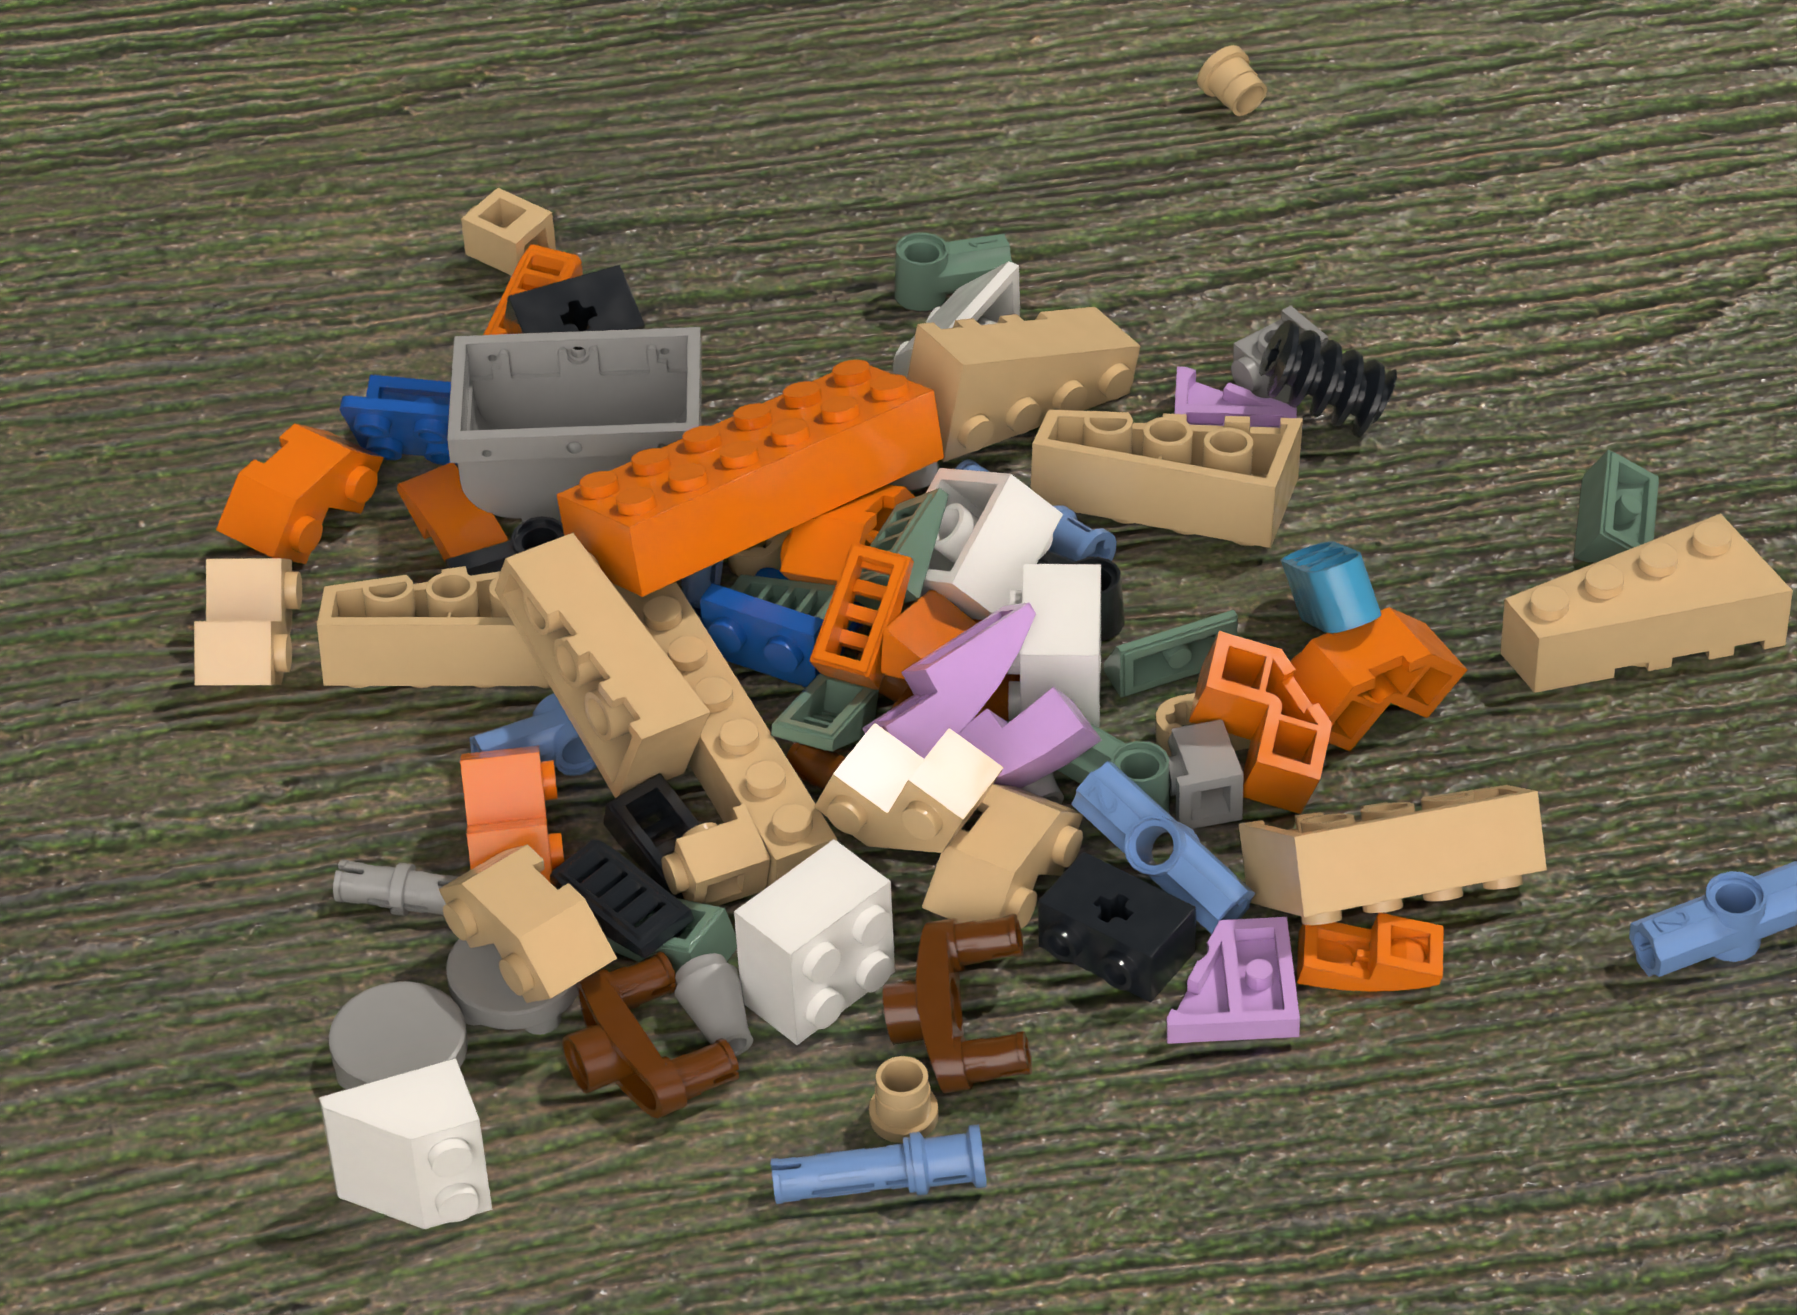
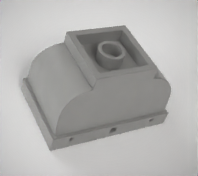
[447,327,702,523]

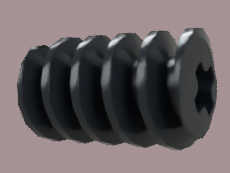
[1259,320,1397,437]

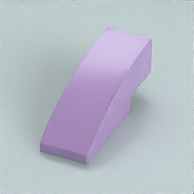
[862,602,1036,759]
[958,687,1102,788]

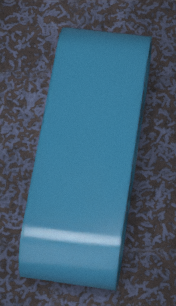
[1281,541,1381,634]

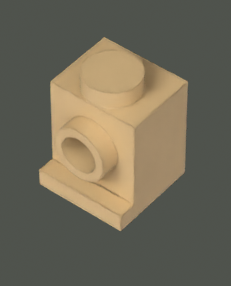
[461,188,556,277]
[661,804,771,906]

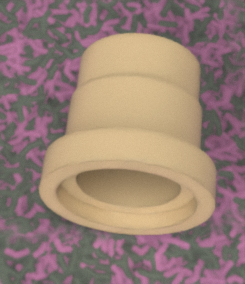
[1197,45,1267,116]
[869,1056,938,1143]

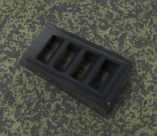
[604,773,700,900]
[550,839,694,959]

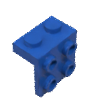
[339,375,458,465]
[700,567,865,687]

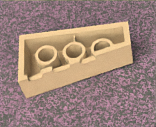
[907,307,1141,462]
[1031,409,1303,548]
[1500,513,1793,693]
[495,533,710,798]
[317,560,551,688]

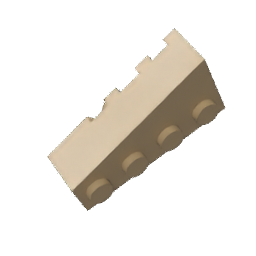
[1239,785,1547,925]

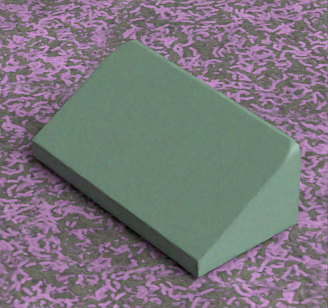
[1574,450,1659,563]
[1104,610,1238,698]

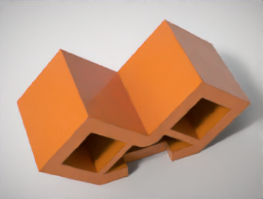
[216,423,384,564]
[780,484,915,602]
[1290,607,1468,752]
[1189,631,1332,814]
[460,745,564,883]

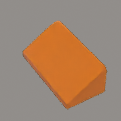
[881,590,977,679]

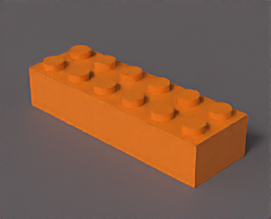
[556,360,944,597]

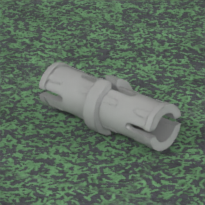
[333,859,458,916]

